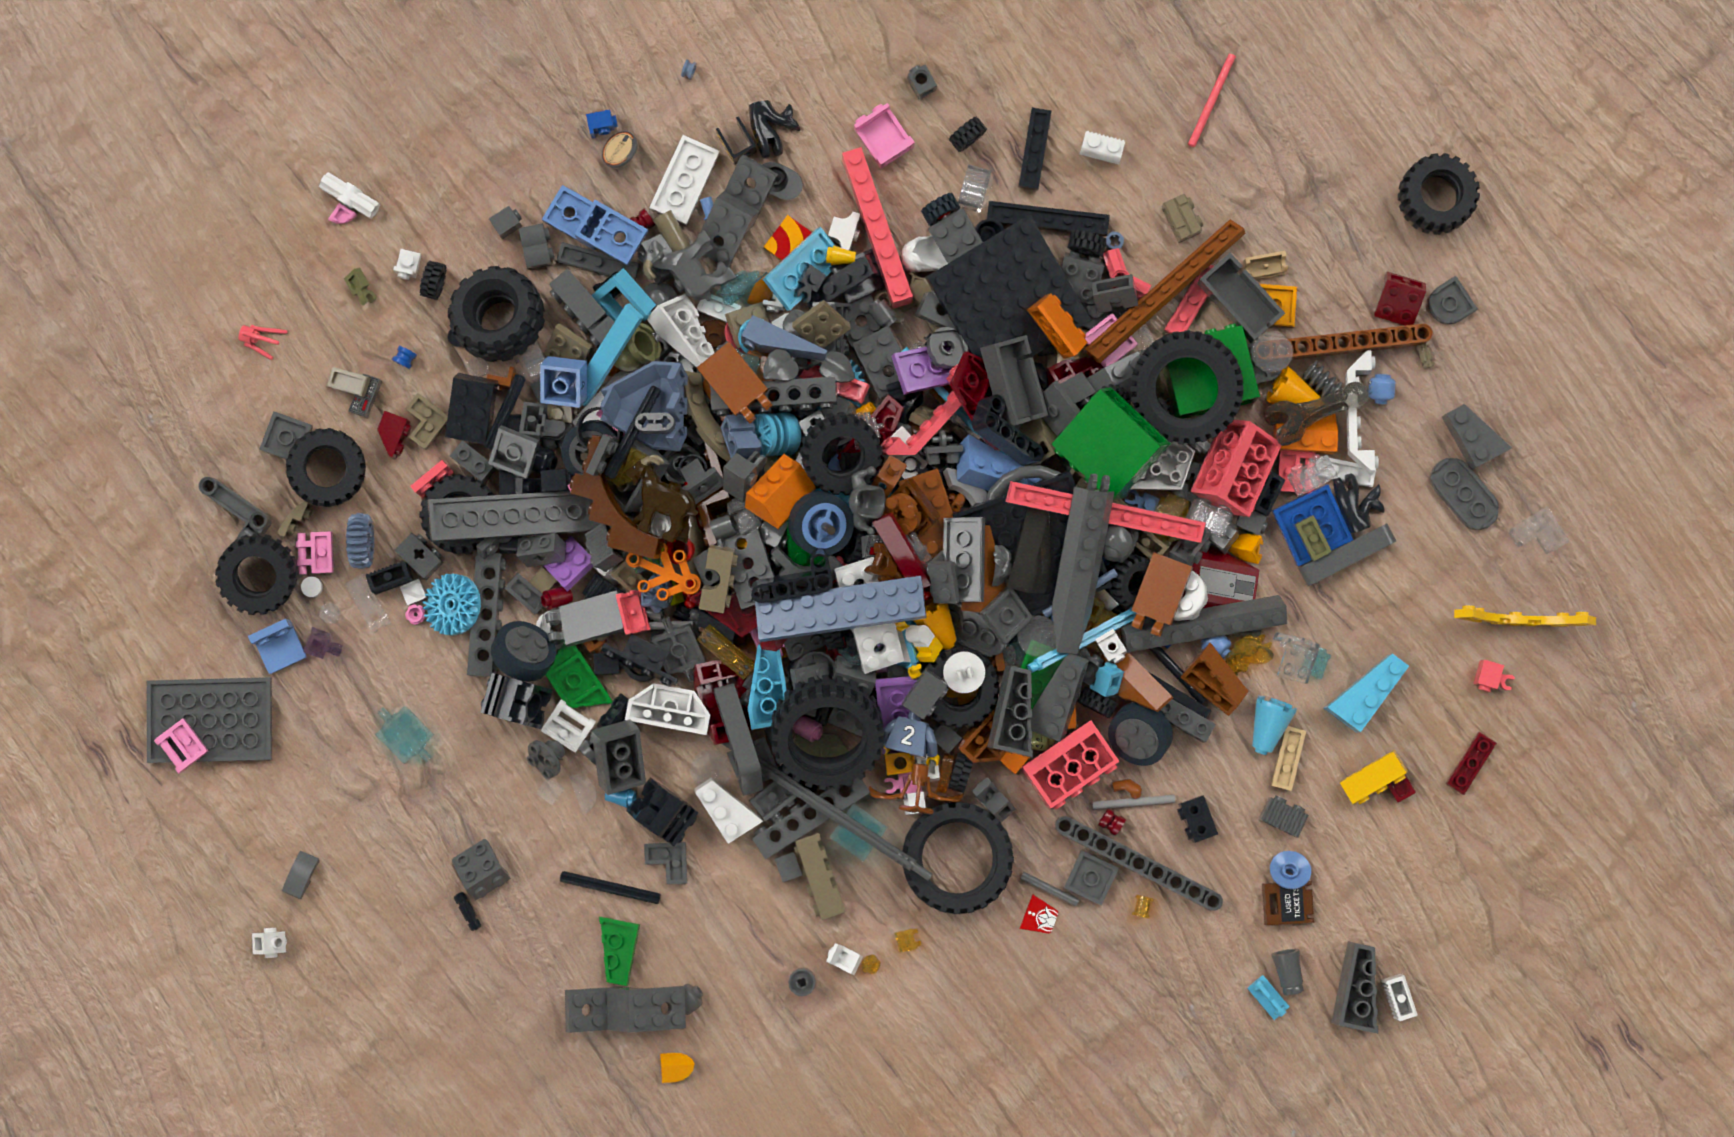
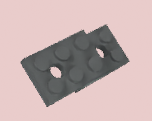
[701,155,778,268]
[844,294,901,399]

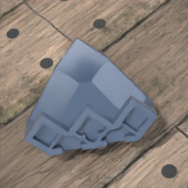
[600,361,688,451]

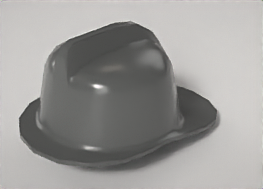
[762,162,803,200]

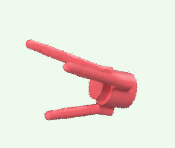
[238,325,288,360]

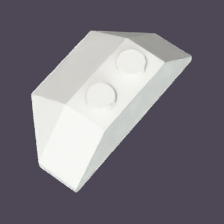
[625,683,710,735]

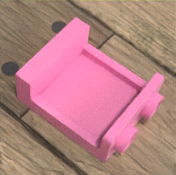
[854,103,915,169]

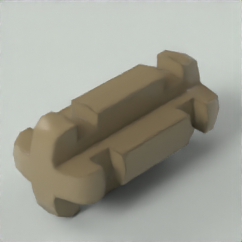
[1417,343,1435,368]

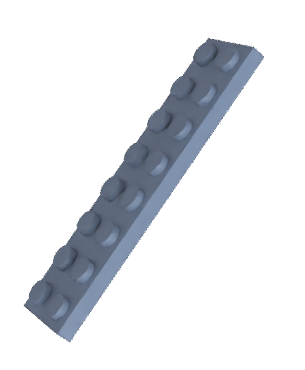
[755,576,926,642]

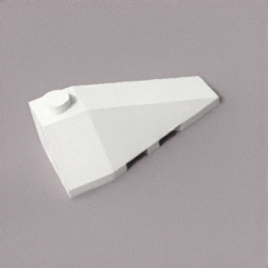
[647,294,714,367]

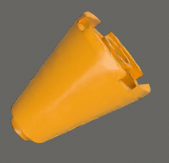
[1265,366,1325,417]
[913,597,957,650]

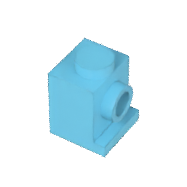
[1090,662,1124,697]

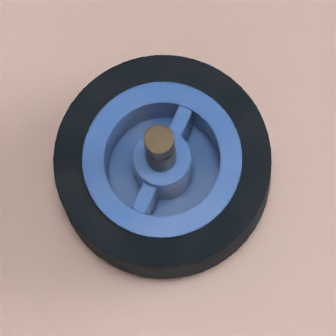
[788,491,854,556]

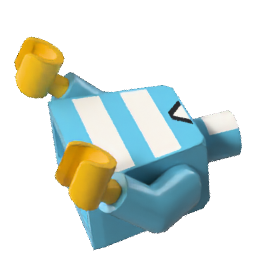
[875,620,921,679]

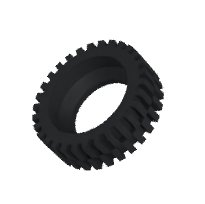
[1130,330,1243,445]

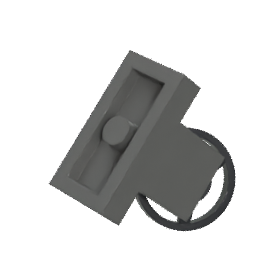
[678,454,723,504]

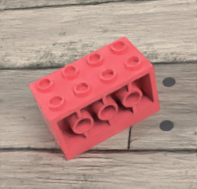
[1190,420,1282,517]
[1021,720,1119,809]

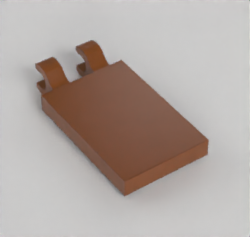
[696,342,773,424]
[1131,552,1193,637]

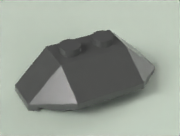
[1086,350,1145,402]

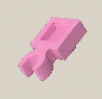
[884,772,922,794]

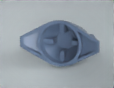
[641,565,673,613]

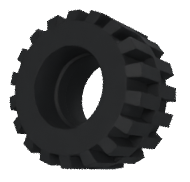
[1105,553,1150,608]

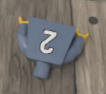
[883,711,940,766]

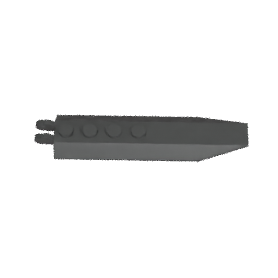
[1052,474,1114,654]

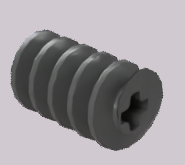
[1303,360,1346,405]

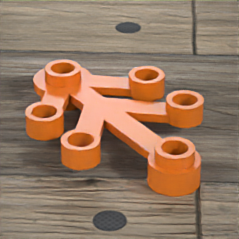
[626,543,701,601]

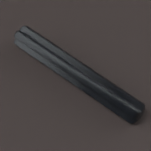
[484,374,526,450]

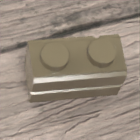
[1161,194,1203,243]

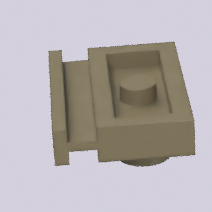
[909,406,956,436]

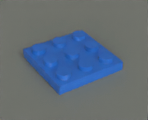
[1271,484,1353,566]

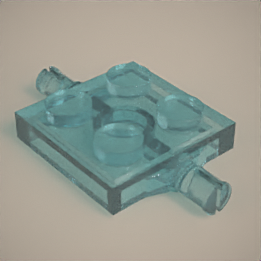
[375,706,434,764]

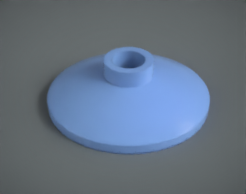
[1270,851,1311,889]

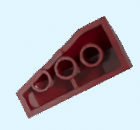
[837,394,904,480]

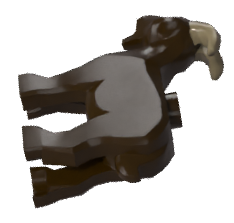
[626,455,698,543]

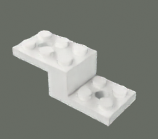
[833,557,904,674]

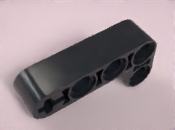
[972,394,1044,465]
[751,549,832,603]

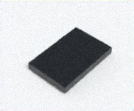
[830,248,885,304]

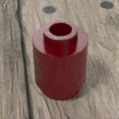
[541,586,573,611]

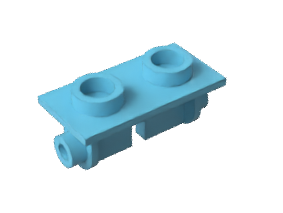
[1247,975,1290,1020]

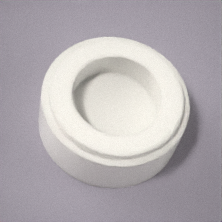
[301,577,323,597]

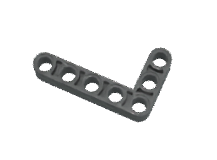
[713,683,763,796]

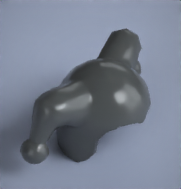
[849,466,886,535]

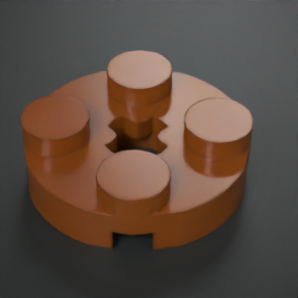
[881,493,921,535]

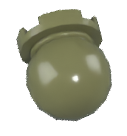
[614,323,661,372]

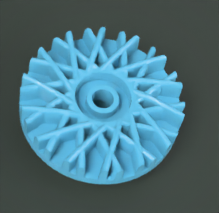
[423,573,481,636]

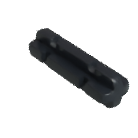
[454,892,481,931]

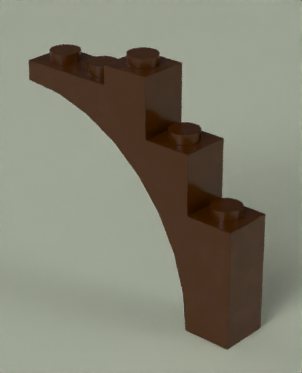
[570,435,664,559]

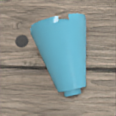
[1252,695,1297,755]

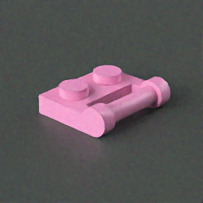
[154,718,209,774]

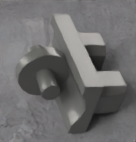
[921,430,963,465]

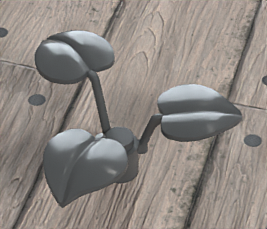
[763,309,854,383]

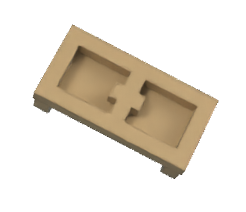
[1242,251,1288,280]

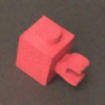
[1474,660,1515,692]

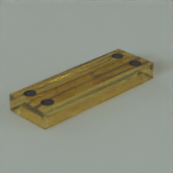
[697,624,755,680]

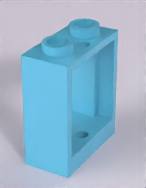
[591,268,656,322]

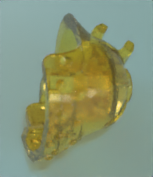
[1225,634,1274,676]

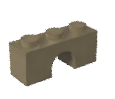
[699,544,738,613]

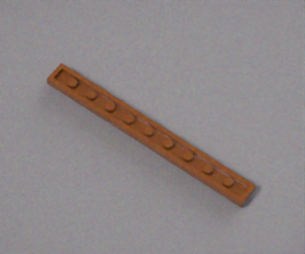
[1085,219,1246,363]

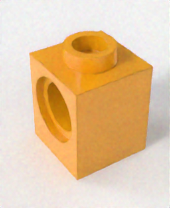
[885,752,915,775]

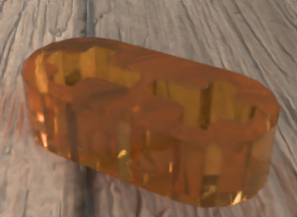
[936,753,954,794]

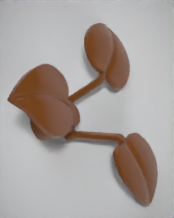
[869,763,964,814]

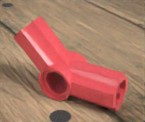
[1102,248,1151,300]

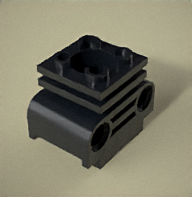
[480,673,553,730]
[626,777,698,846]

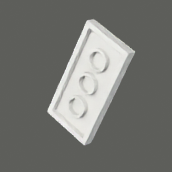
[649,135,720,225]

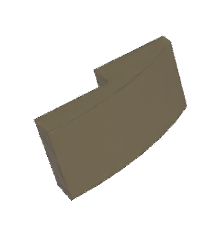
[277,501,313,539]

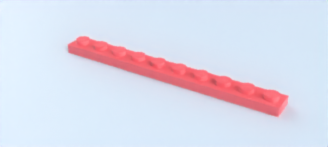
[1006,481,1206,543]

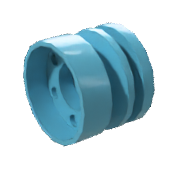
[753,412,801,456]

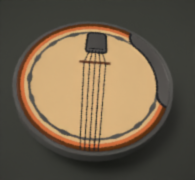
[602,131,638,168]

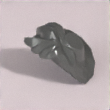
[992,545,1012,587]

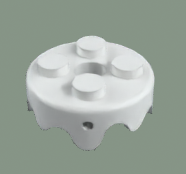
[1174,571,1208,621]

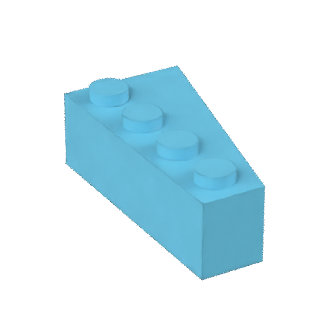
[1324,654,1409,733]

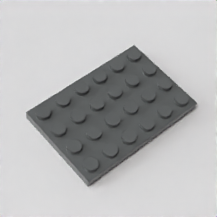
[147,677,272,763]

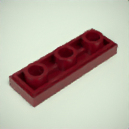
[1446,732,1497,795]

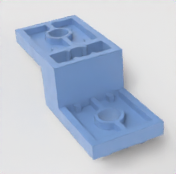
[542,185,648,266]

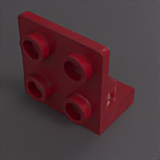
[1374,271,1426,326]

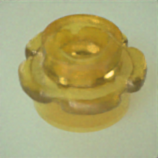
[862,954,881,974]

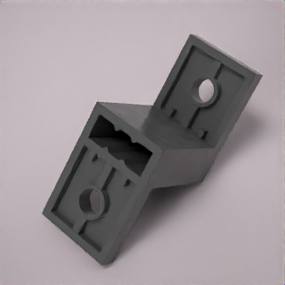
[565,986,686,1033]

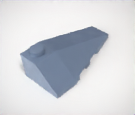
[741,315,827,361]

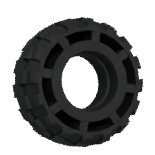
[448,266,545,362]

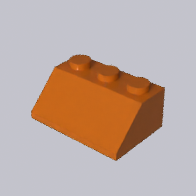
[1027,293,1088,359]
[1273,411,1338,455]
[745,454,816,530]

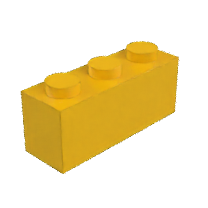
[1340,749,1408,805]

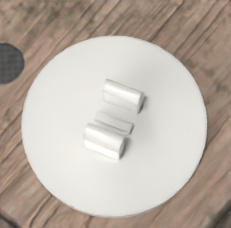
[943,651,985,693]

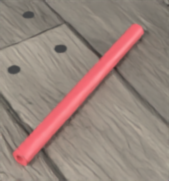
[1188,53,1236,147]

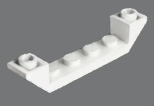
[1345,350,1379,474]

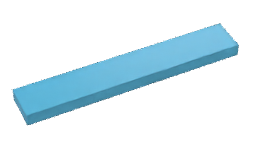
[583,303,644,406]

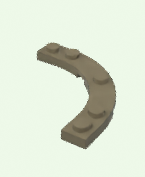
[684,371,781,473]

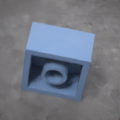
[540,356,587,408]

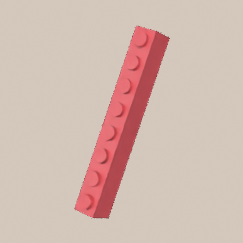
[842,147,913,309]

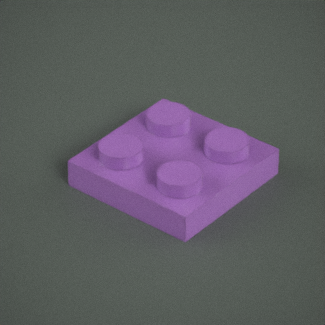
[543,536,593,591]

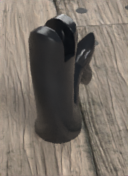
[749,100,801,159]
[1333,473,1385,533]

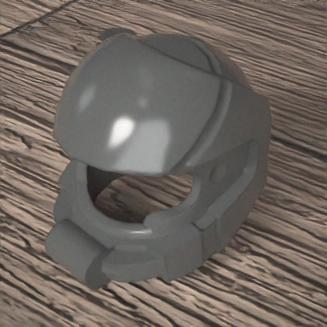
[1102,524,1140,563]

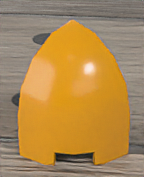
[1228,534,1263,564]
[660,1053,695,1083]

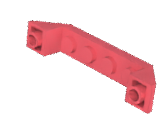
[881,364,962,455]

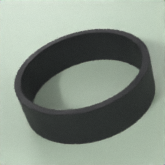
[576,407,623,449]

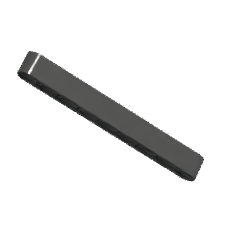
[1054,816,1223,911]

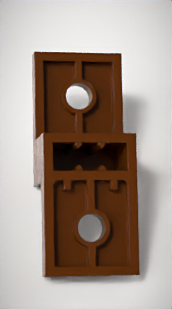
[696,443,738,546]

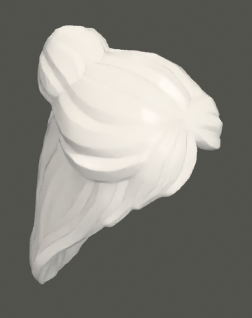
[900,235,948,273]

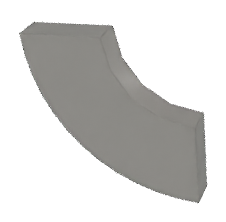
[943,468,987,506]

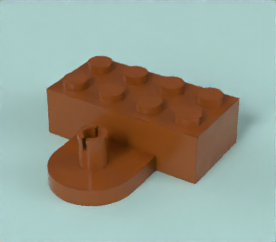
[874,468,953,561]

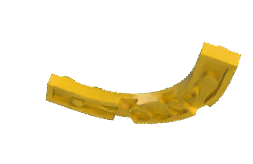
[1454,605,1596,627]

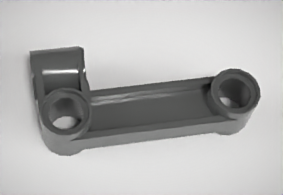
[199,477,272,540]

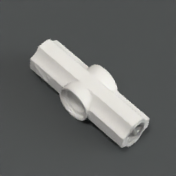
[319,172,380,219]

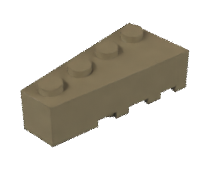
[793,833,846,920]

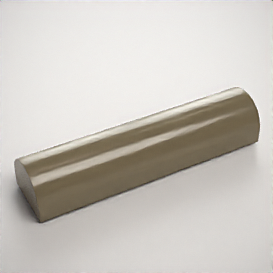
[653,210,700,262]

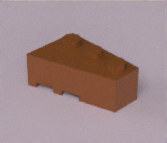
[1180,643,1249,716]

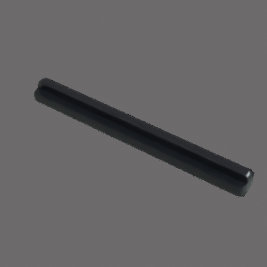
[604,386,661,479]
[560,871,661,904]

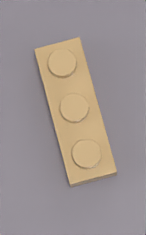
[1271,726,1306,791]

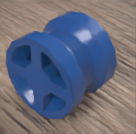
[392,345,417,369]

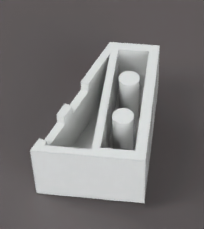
[694,777,763,844]

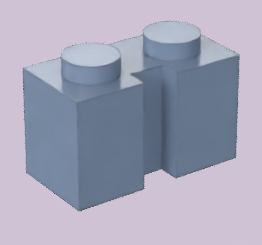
[720,414,761,459]

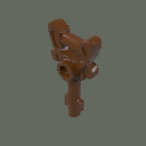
[864,543,905,582]

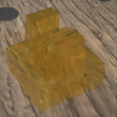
[894,928,922,953]

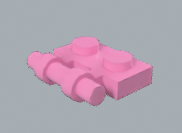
[296,531,334,575]

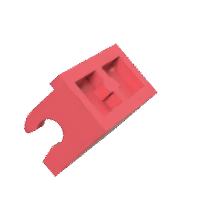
[616,590,651,635]

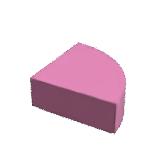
[328,203,357,224]

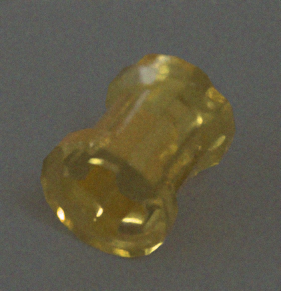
[1131,894,1154,919]

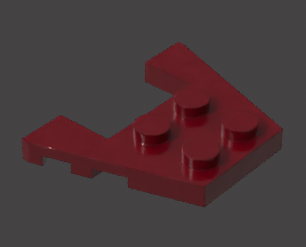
[690,558,759,638]

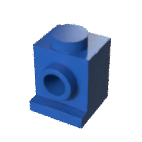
[586,110,618,139]

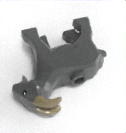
[643,230,736,301]

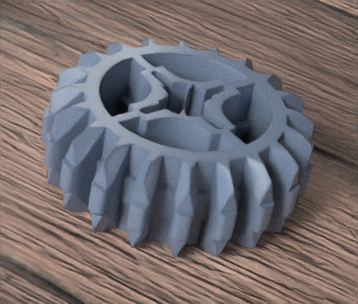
[346,513,375,569]

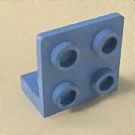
[248,619,307,674]

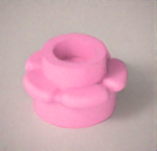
[405,604,425,625]

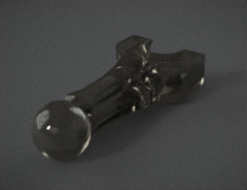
[1263,381,1369,446]

